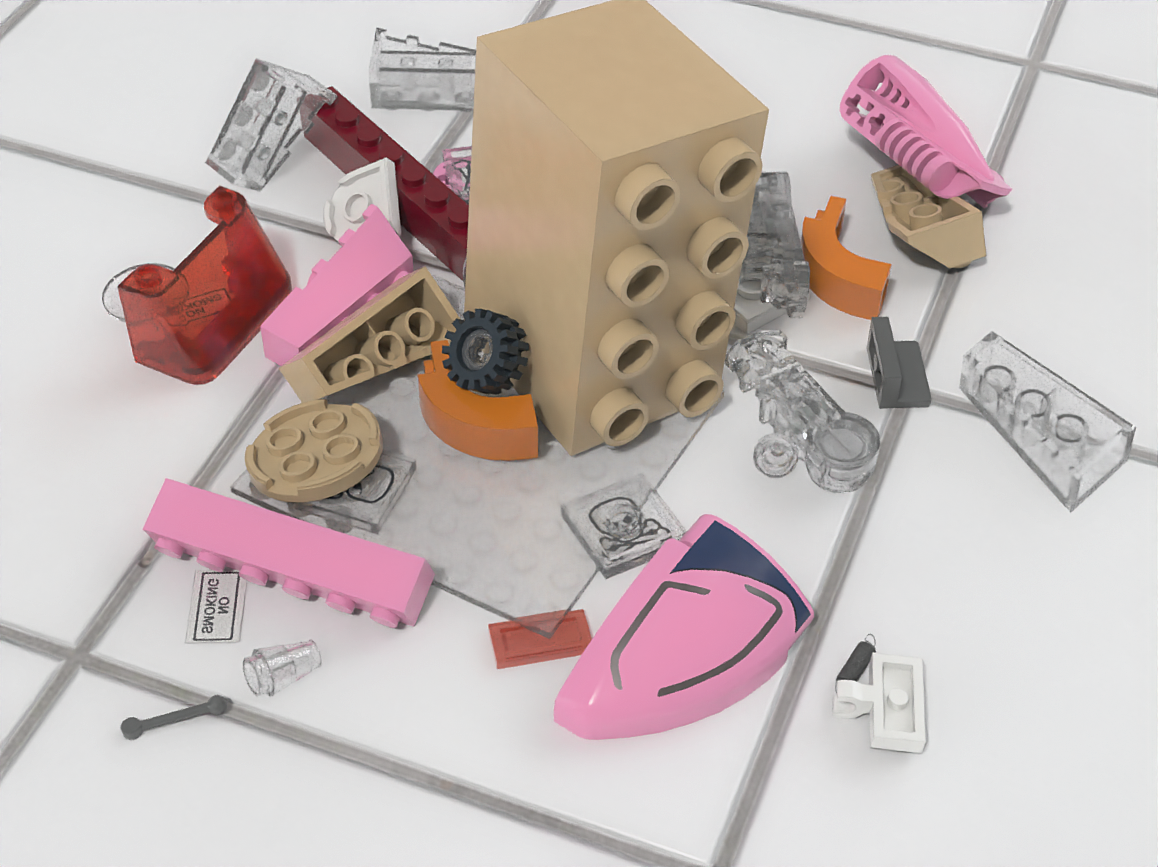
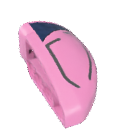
[554,514,814,740]

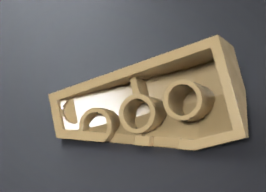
[871,165,986,268]

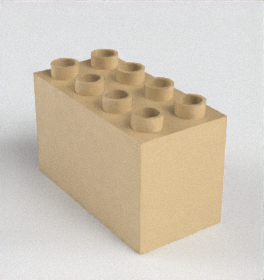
[464,0,769,456]

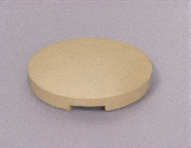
[244,399,383,502]

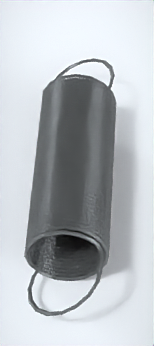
[835,634,876,693]

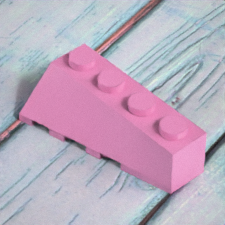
[260,204,414,366]

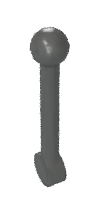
[121,695,227,740]

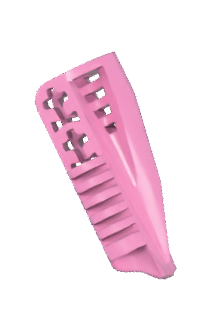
[840,55,1012,209]

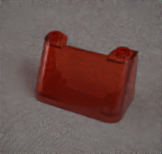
[117,185,292,385]

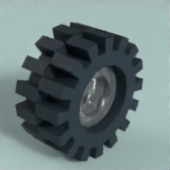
[442,309,529,395]

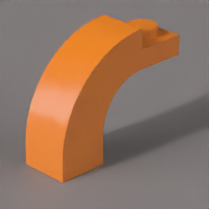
[799,196,892,320]
[417,340,538,461]

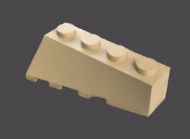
[279,266,460,403]

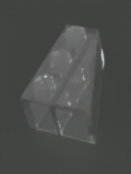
[368,27,476,112]
[205,58,337,192]

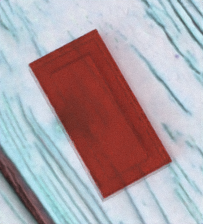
[488,609,592,670]

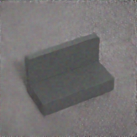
[867,317,932,409]

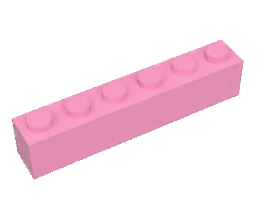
[143,478,435,628]

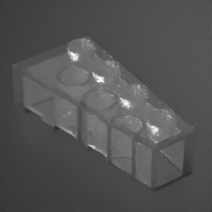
[959,331,1136,513]

